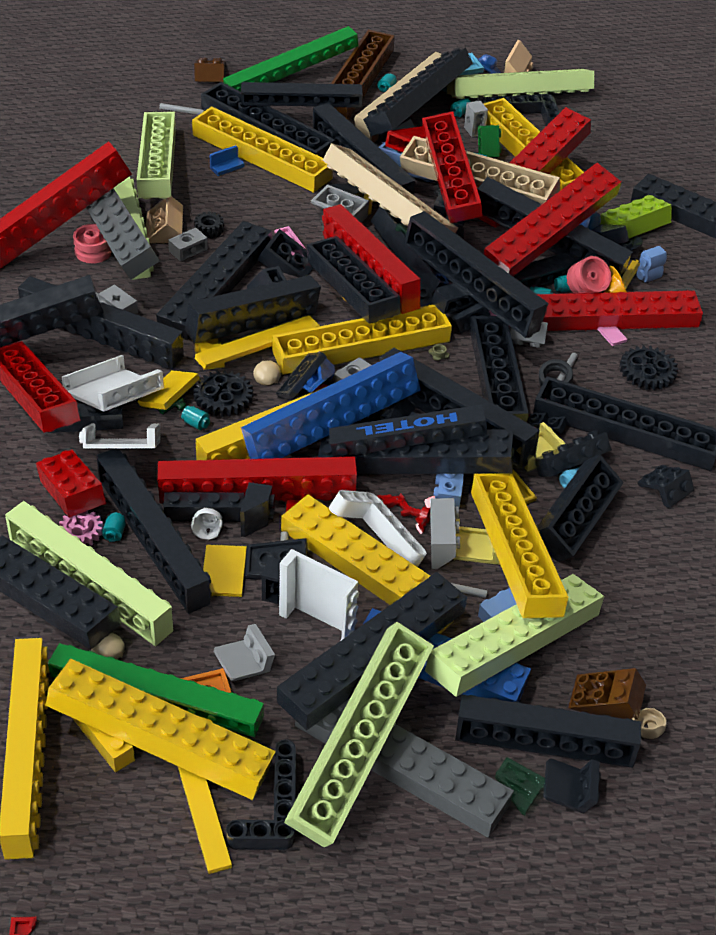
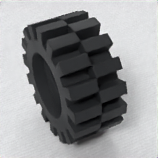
[194,211,224,238]

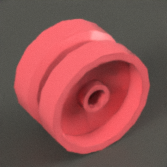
[73,224,112,263]
[567,256,611,293]

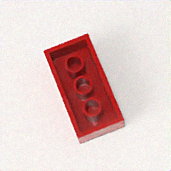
[36,450,106,518]

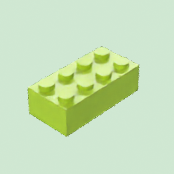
[600,195,671,238]

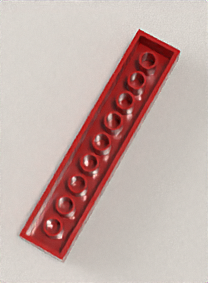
[477,107,591,228]
[0,141,132,269]
[483,163,622,276]
[322,204,420,314]
[537,290,703,331]
[158,457,357,503]

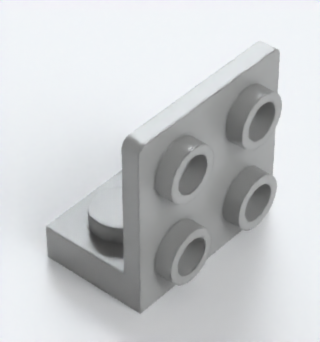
[214,624,275,681]

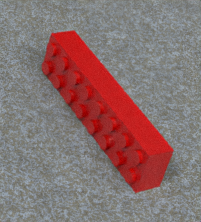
[422,111,482,223]
[0,341,80,433]

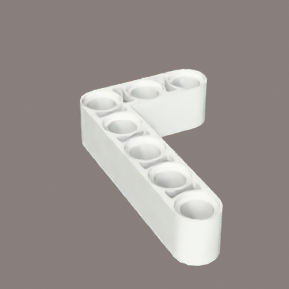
[329,490,427,567]

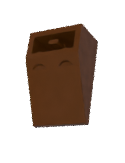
[194,58,225,82]
[568,668,646,719]

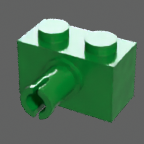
[478,125,502,157]

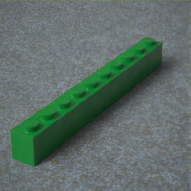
[223,26,359,92]
[48,643,264,737]

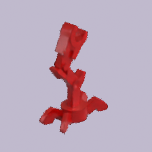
[377,493,435,534]

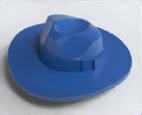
[477,54,501,74]

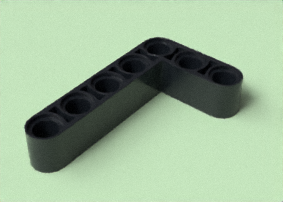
[483,94,560,126]
[226,739,296,850]

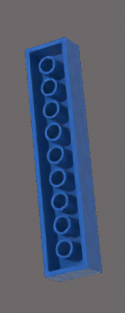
[241,352,420,459]

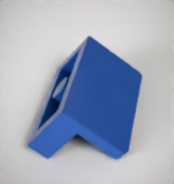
[210,145,245,176]

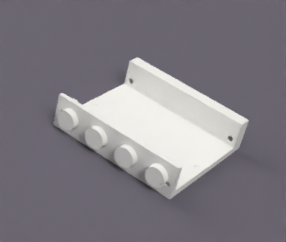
[62,355,164,411]
[79,424,160,448]
[279,549,359,641]

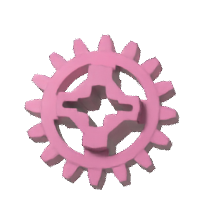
[59,511,103,545]

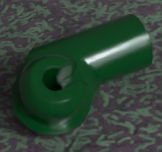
[157,398,186,415]

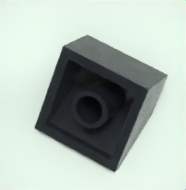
[240,482,275,537]

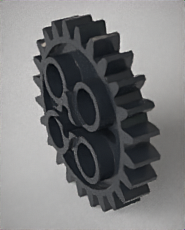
[619,345,678,390]
[194,370,253,417]

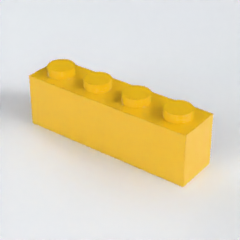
[72,718,135,773]

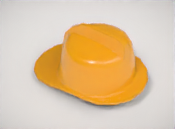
[604,266,627,293]

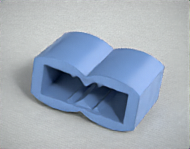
[637,246,667,283]

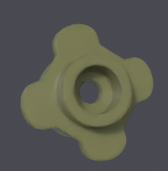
[429,344,449,361]

